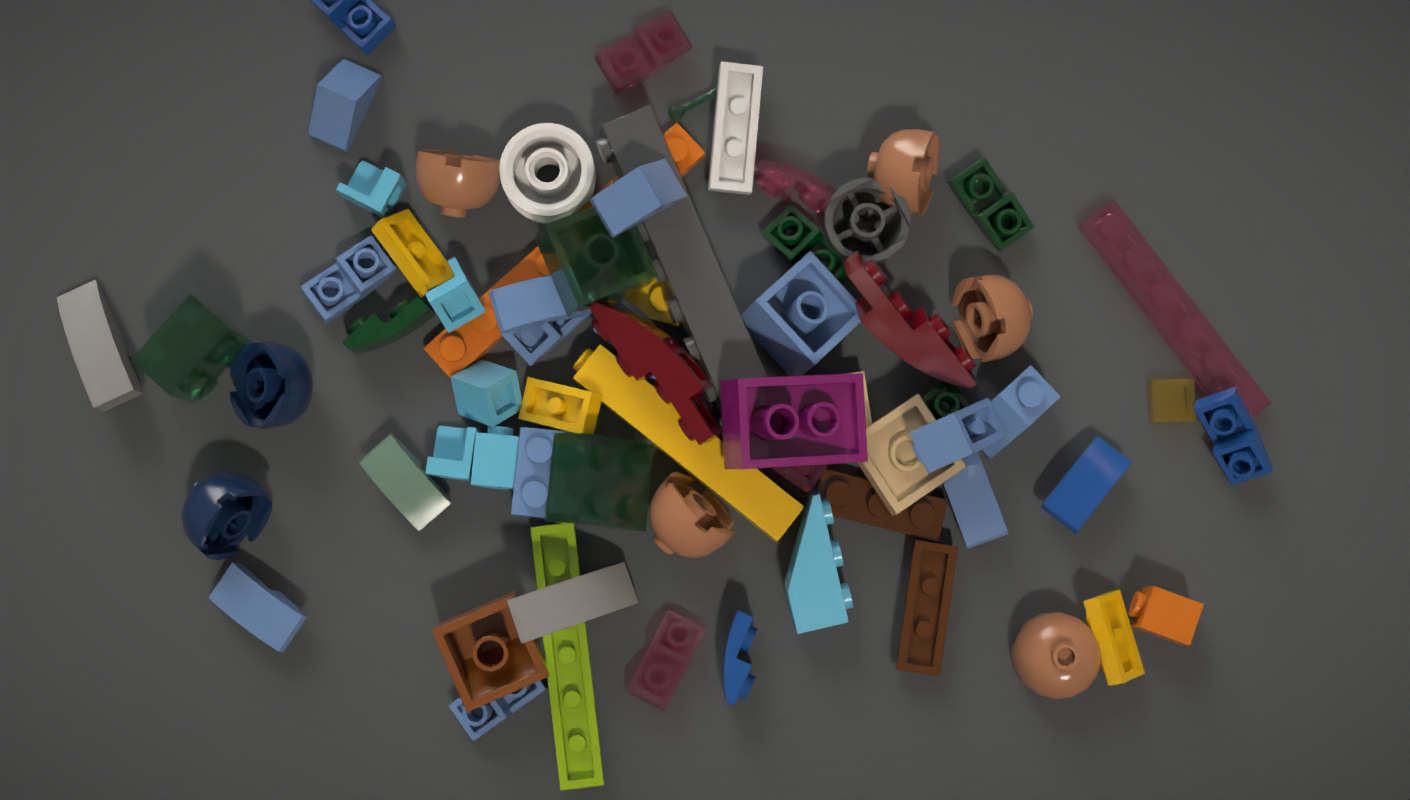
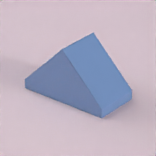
[308,59,383,152]
[590,159,687,238]

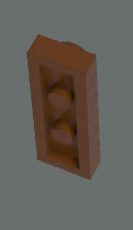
[816,468,948,542]
[895,540,958,677]

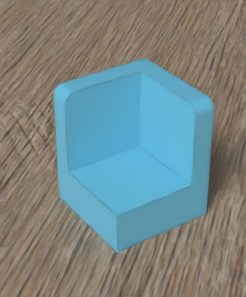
[336,161,407,218]
[425,257,486,333]
[450,360,522,427]
[425,425,481,482]

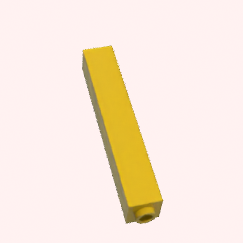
[573,344,804,542]

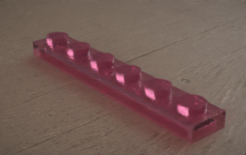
[1078,199,1271,418]

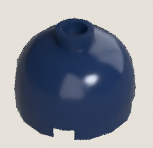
[230,341,313,429]
[181,471,272,560]

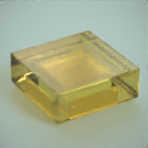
[1148,379,1196,424]

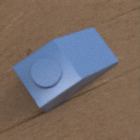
[981,365,1061,460]
[910,398,1006,473]

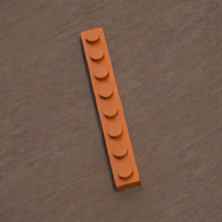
[423,123,706,379]

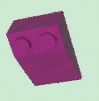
[720,373,868,469]

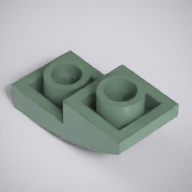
[359,433,451,531]

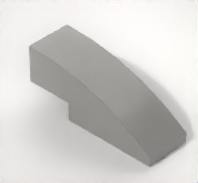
[56,279,144,412]
[507,562,638,644]

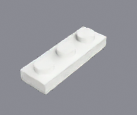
[708,61,763,195]

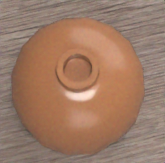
[867,129,940,216]
[416,149,500,217]
[952,275,1033,362]
[648,472,735,559]
[1011,612,1102,700]

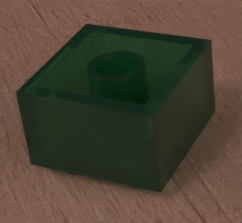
[535,207,658,317]
[130,294,251,404]
[545,433,654,532]

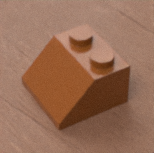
[432,589,550,712]

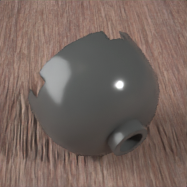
[823,178,911,264]

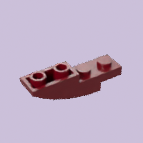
[843,251,977,389]
[589,302,723,445]

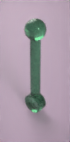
[668,87,717,121]

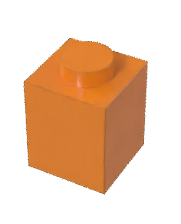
[1128,586,1204,646]

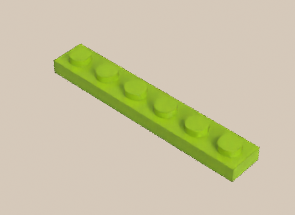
[530,522,605,791]

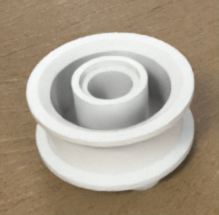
[499,123,596,224]

